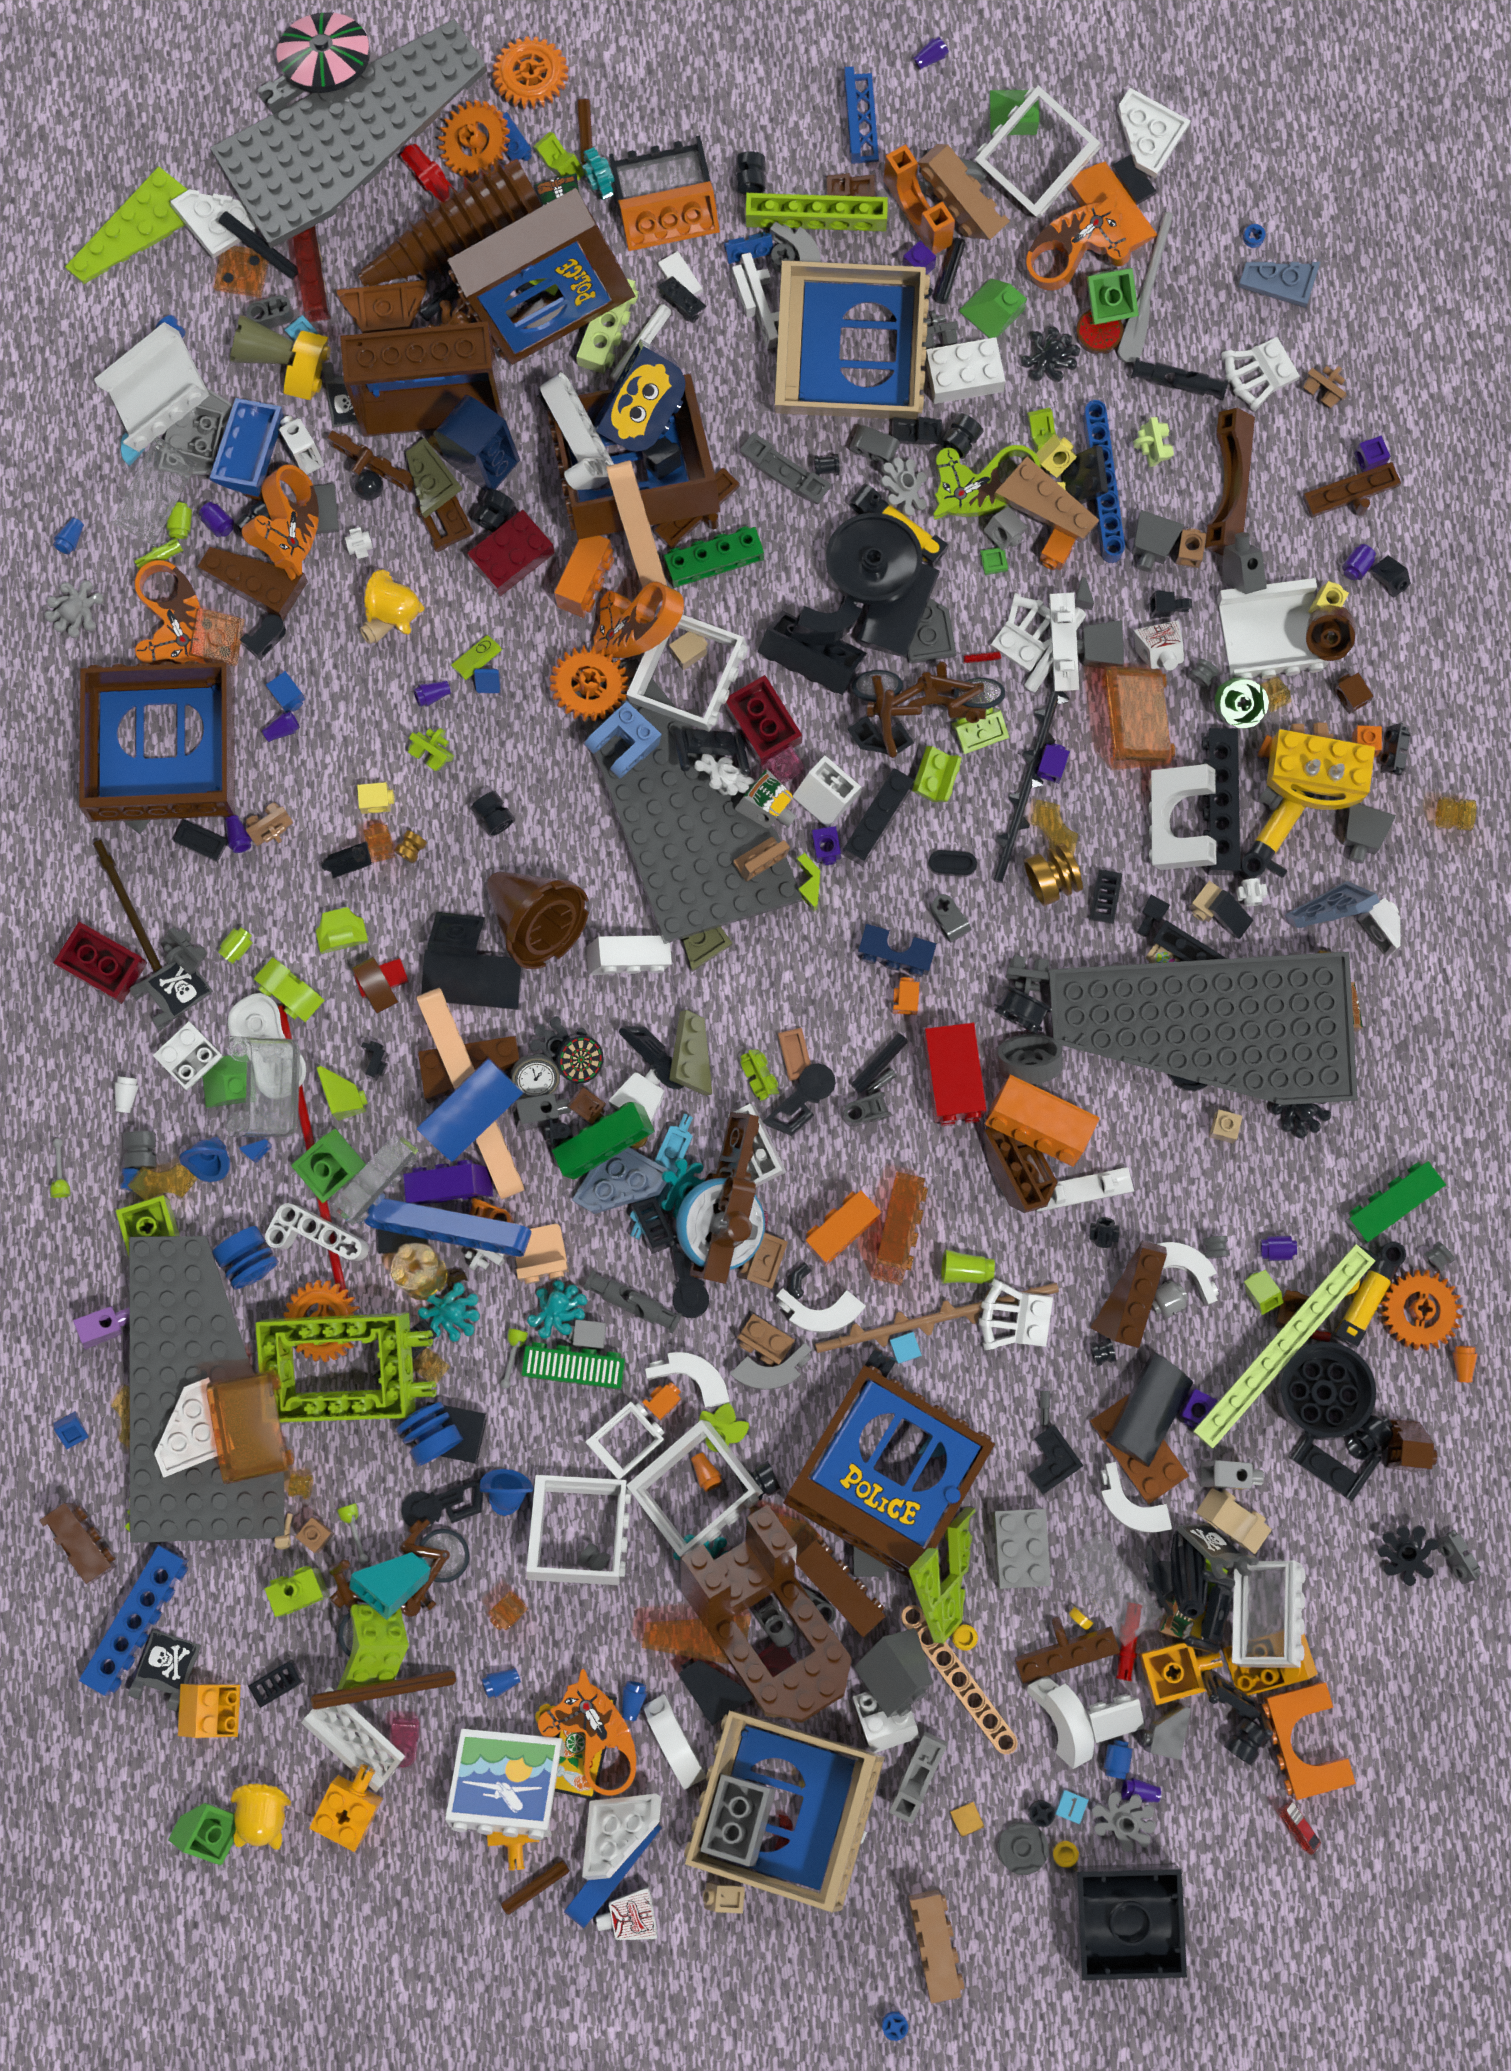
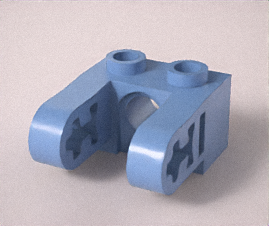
[584,701,662,778]

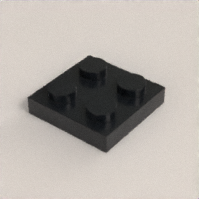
[1062,445,1108,504]
[427,912,485,956]

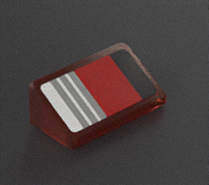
[1277,1800,1321,1855]

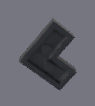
[1027,1424,1084,1495]

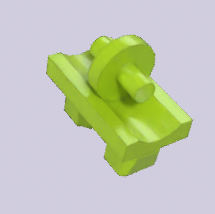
[408,728,455,771]

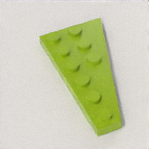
[65,167,188,284]

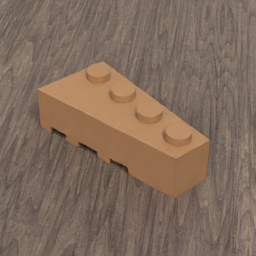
[918,144,1010,240]
[993,457,1099,543]
[908,1889,965,2004]

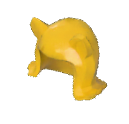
[364,569,425,635]
[230,1783,291,1850]

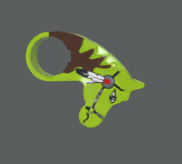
[934,445,1040,520]

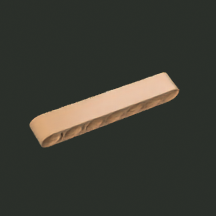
[606,460,667,589]
[901,1605,1018,1754]

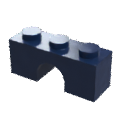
[857,924,937,977]

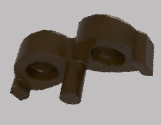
[430,1269,468,1291]

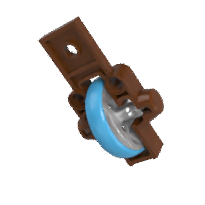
[676,1112,765,1284]

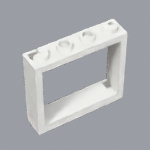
[975,85,1103,218]
[626,615,748,732]
[626,1420,763,1557]
[526,1475,631,1585]

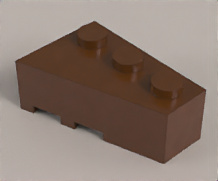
[1386,1419,1437,1472]
[39,1503,116,1584]

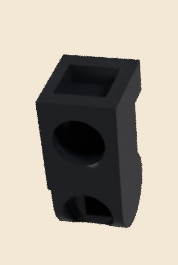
[240,615,286,661]

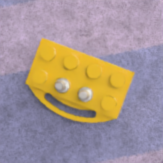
[1266,729,1375,810]

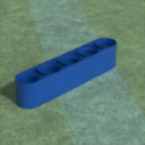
[564,1823,662,1929]

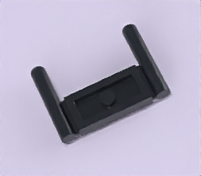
[673,728,751,776]
[1289,1436,1381,1502]
[1185,1570,1235,1654]
[1201,1670,1273,1739]

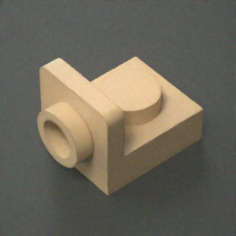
[703,1882,745,1914]

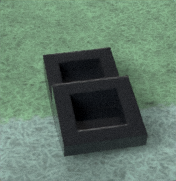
[891,417,942,445]

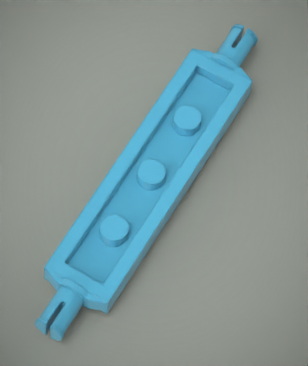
[630,1114,693,1240]

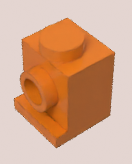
[892,977,920,1015]
[642,1381,682,1421]

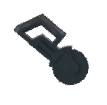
[619,1026,684,1090]
[762,1063,836,1136]
[672,1233,709,1318]
[401,1478,483,1529]

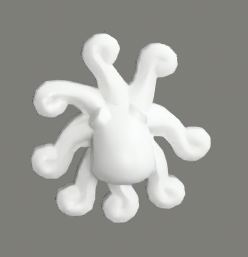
[694,754,754,795]

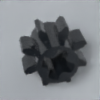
[1089,1217,1120,1248]

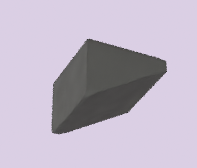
[1075,577,1094,610]

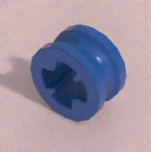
[1243,224,1266,248]

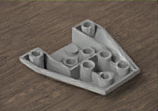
[159,388,233,476]

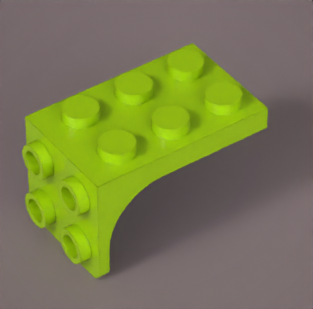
[337,1604,409,1690]

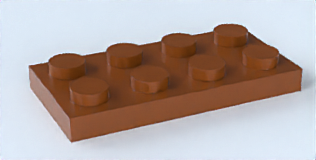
[1089,1393,1189,1505]

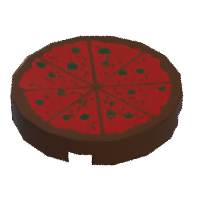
[1076,309,1124,355]

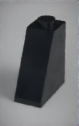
[678,1658,753,1726]

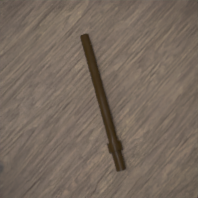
[93,840,162,972]

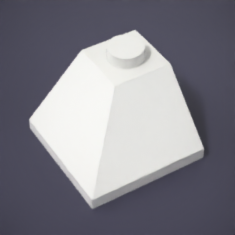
[1358,898,1400,958]

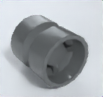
[123,1131,157,1170]

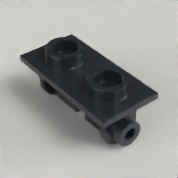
[657,276,707,323]
[1380,723,1411,776]
[321,841,372,878]
[545,1118,573,1149]

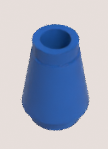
[53,518,84,555]
[481,1668,521,1698]
[622,1681,648,1721]

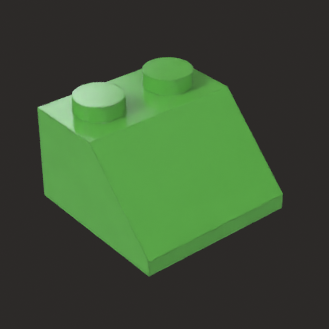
[291,1128,367,1203]

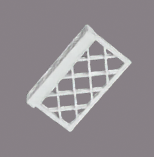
[301,1686,405,1792]

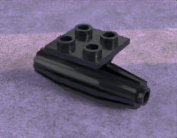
[1145,1530,1208,1618]

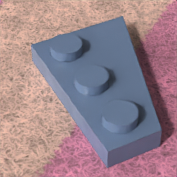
[1238,262,1320,308]

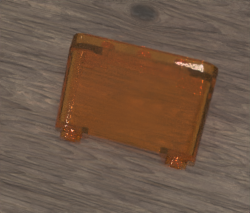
[1101,666,1175,770]
[207,1369,294,1484]

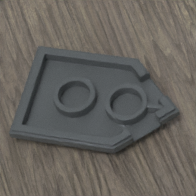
[908,598,957,664]

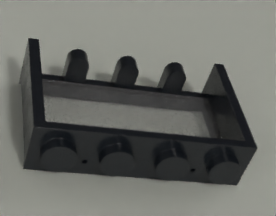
[609,135,712,207]

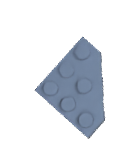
[1284,881,1380,928]
[572,1148,668,1214]

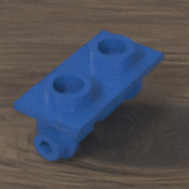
[503,112,532,161]
[724,231,773,264]

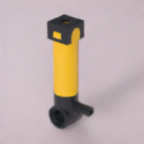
[848,484,948,568]
[1239,789,1315,880]
[1332,1241,1406,1349]

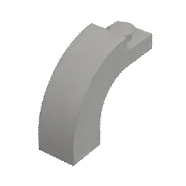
[770,222,821,302]

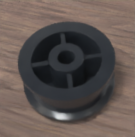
[993,985,1052,1034]

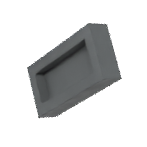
[313,484,339,534]

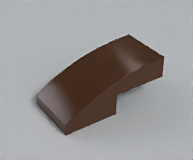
[827,173,877,197]
[352,956,398,1014]

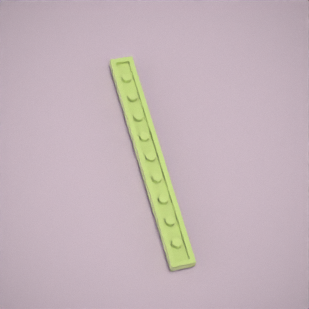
[1192,1244,1375,1449]

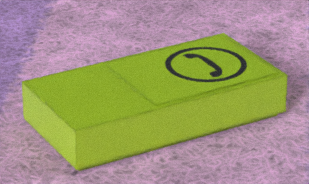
[451,635,502,680]

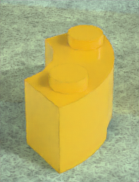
[283,330,331,401]

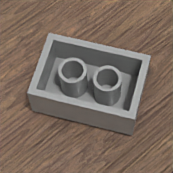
[993,1509,1051,1589]
[700,1774,776,1866]

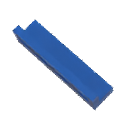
[844,66,879,164]

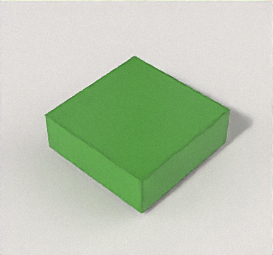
[980,547,1008,575]

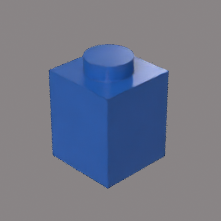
[266,671,306,713]

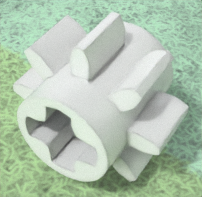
[345,527,373,559]
[1236,878,1268,907]

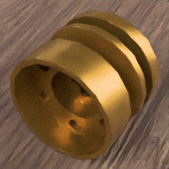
[1023,843,1083,907]

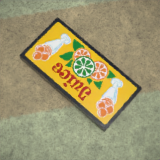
[555,1691,617,1800]

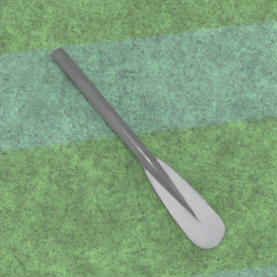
[1118,212,1173,364]

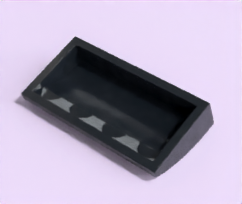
[857,563,940,658]
[421,949,523,1010]
[1105,1353,1194,1467]

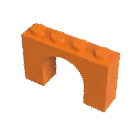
[883,144,955,254]
[1261,1682,1356,1800]

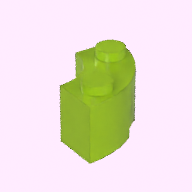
[254,957,325,1022]

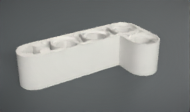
[265,1203,369,1261]

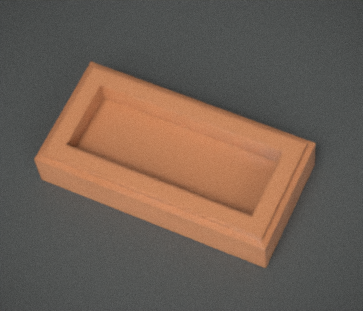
[778,1028,811,1082]

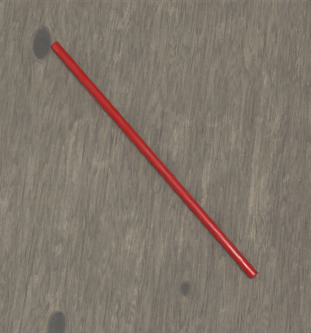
[278,1005,348,1299]

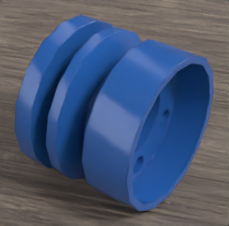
[212,1226,279,1290]
[395,1402,463,1467]

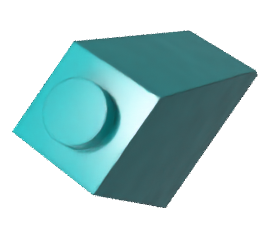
[349,1552,431,1620]

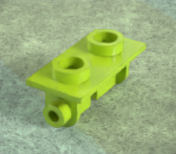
[740,1049,779,1101]

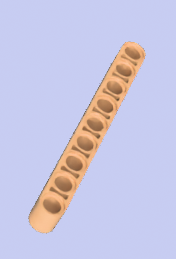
[416,987,525,1200]

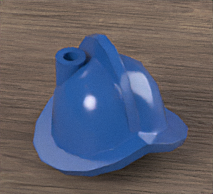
[179,1137,230,1182]
[480,1469,534,1516]

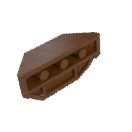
[983,1128,1058,1213]

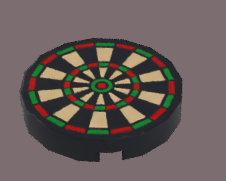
[555,1034,604,1084]

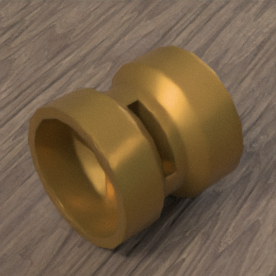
[394,830,427,863]

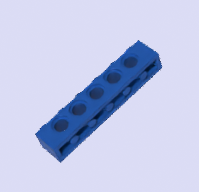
[79,1545,189,1696]

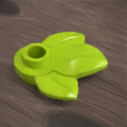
[699,1403,749,1452]

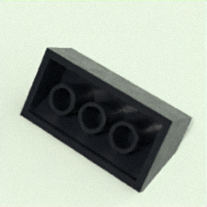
[757,610,867,695]

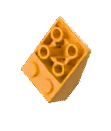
[1223,1629,1318,1695]

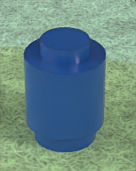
[1104,1740,1133,1779]

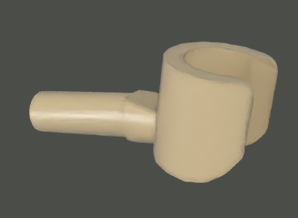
[275,1514,293,1550]

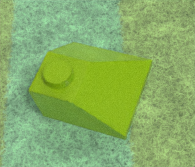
[316,1066,368,1121]

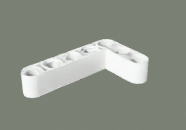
[540,372,614,490]

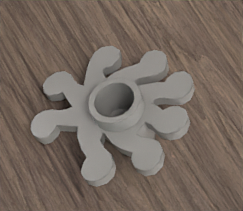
[879,458,927,517]
[44,581,104,638]
[1092,1791,1156,1852]

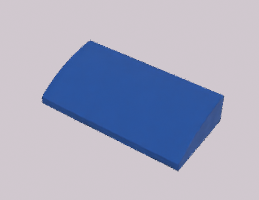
[210,398,284,497]
[416,1057,524,1162]

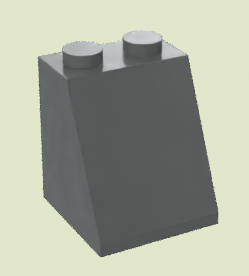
[854,1628,933,1718]

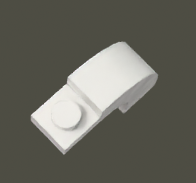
[1157,1242,1219,1306]
[776,1288,866,1333]
[645,1352,730,1408]
[1099,1462,1172,1532]
[1027,1676,1094,1769]
[642,1694,706,1790]

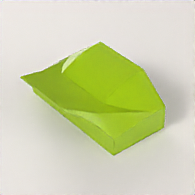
[316,907,369,954]

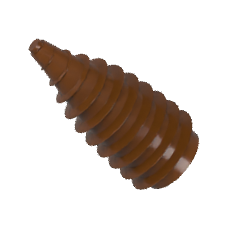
[358,158,542,287]

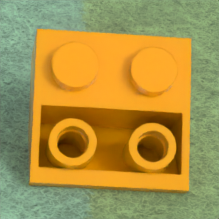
[178,1684,241,1738]

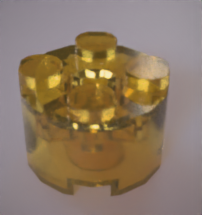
[390,1243,448,1300]

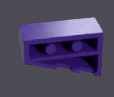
[403,1160,494,1205]

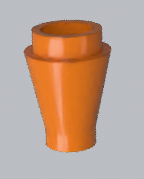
[1452,1346,1478,1383]
[691,1452,723,1492]

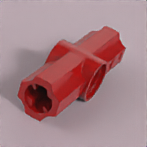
[400,144,457,202]

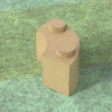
[1195,1488,1272,1554]

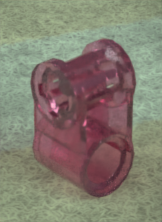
[391,1717,420,1768]

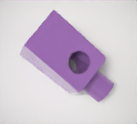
[73,1306,130,1350]

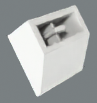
[793,756,861,828]
[153,1022,223,1091]
[853,1691,920,1753]
[1086,1694,1145,1743]

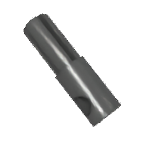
[866,1068,897,1095]
[1040,1391,1050,1426]

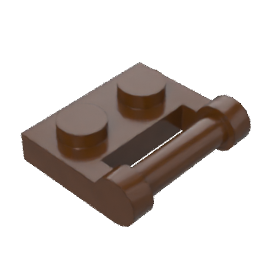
[415,495,474,552]

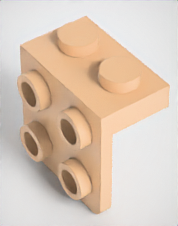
[516,1224,569,1284]

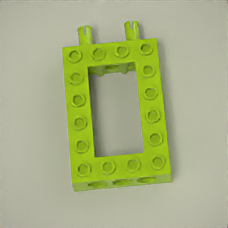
[256,1313,437,1423]

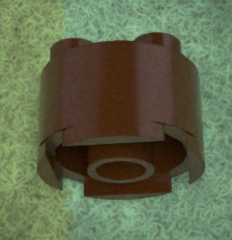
[1306,605,1356,661]

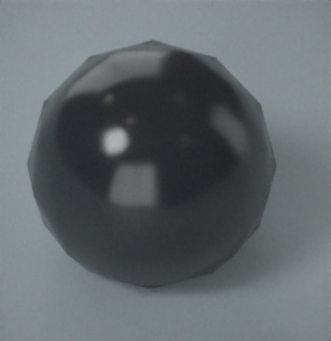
[353,470,384,501]

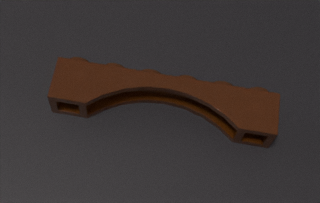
[1205,407,1255,556]

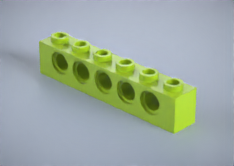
[746,193,888,232]

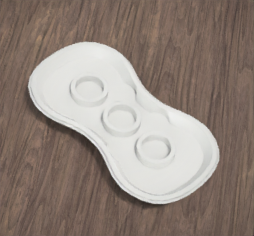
[228,993,306,1099]

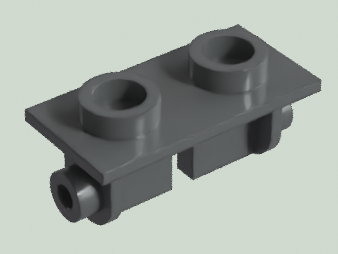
[1436,1529,1481,1585]

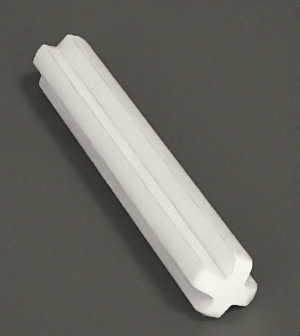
[610,304,671,383]
[1024,608,1086,693]

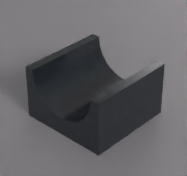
[1071,1863,1187,1981]

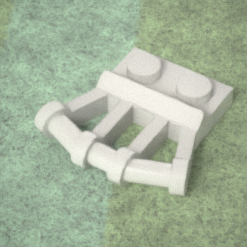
[1221,337,1300,412]
[990,593,1063,673]
[979,1278,1053,1350]

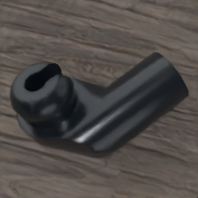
[786,1262,812,1299]

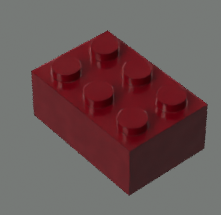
[467,509,555,597]
[724,675,803,766]
[53,922,147,1004]

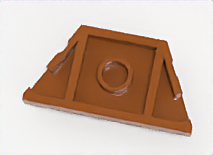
[336,280,428,334]

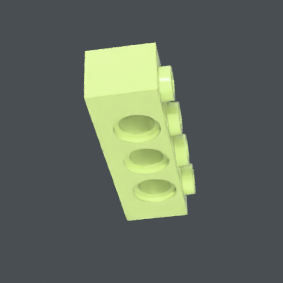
[576,279,639,374]

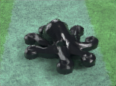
[1021,326,1081,382]
[529,1016,587,1061]
[1271,1102,1332,1139]
[1377,1525,1439,1586]

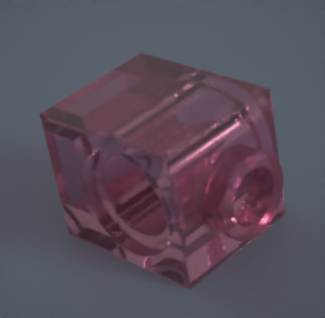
[767,746,804,785]

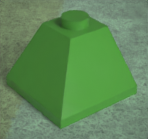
[990,90,1039,135]
[1087,268,1139,325]
[959,278,1027,338]
[203,1053,255,1108]
[168,1803,236,1866]

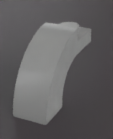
[730,1343,812,1390]
[889,1732,948,1824]

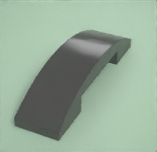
[740,432,832,505]

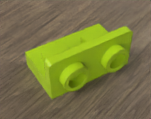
[951,707,1010,754]
[912,746,962,802]

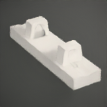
[739,253,779,350]
[1049,593,1079,692]
[1036,1167,1134,1212]

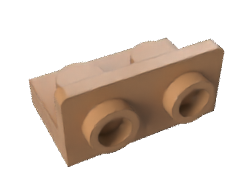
[733,837,790,882]
[737,1233,788,1289]
[737,1314,795,1367]

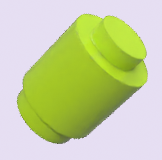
[166,502,192,539]
[218,927,253,964]

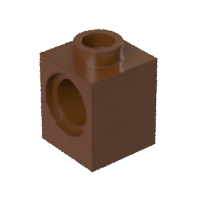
[1334,672,1374,714]

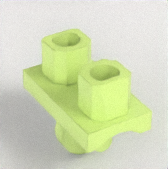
[1133,417,1174,467]

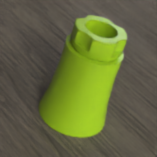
[941,1249,995,1284]

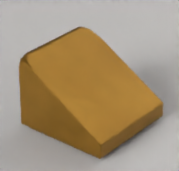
[950,1802,985,1837]

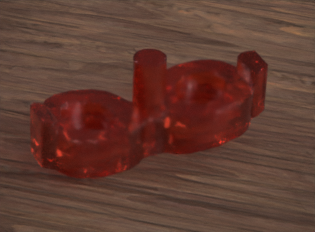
[772,1814,793,1851]

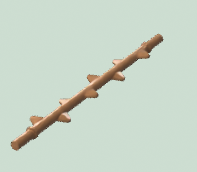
[815,1283,1059,1353]

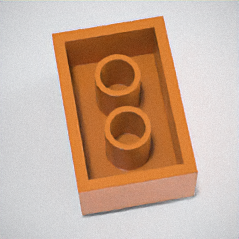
[554,535,615,618]
[805,1190,881,1267]

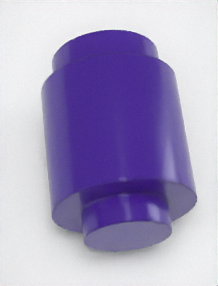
[199,502,234,537]
[1342,544,1376,581]
[1260,1236,1297,1261]

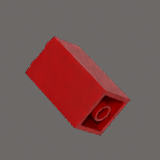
[923,1022,986,1127]

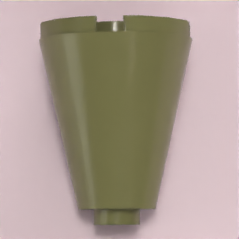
[230,315,296,365]

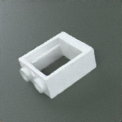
[586,1402,665,1480]

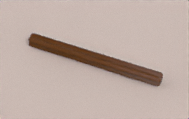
[310,1670,457,1710]

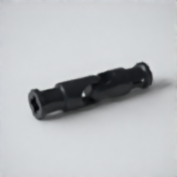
[1131,357,1229,400]

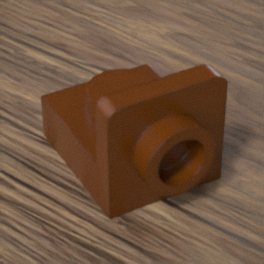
[567,1086,606,1124]

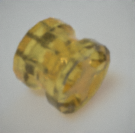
[288,1472,314,1500]

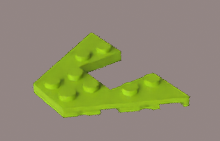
[909,1507,975,1644]

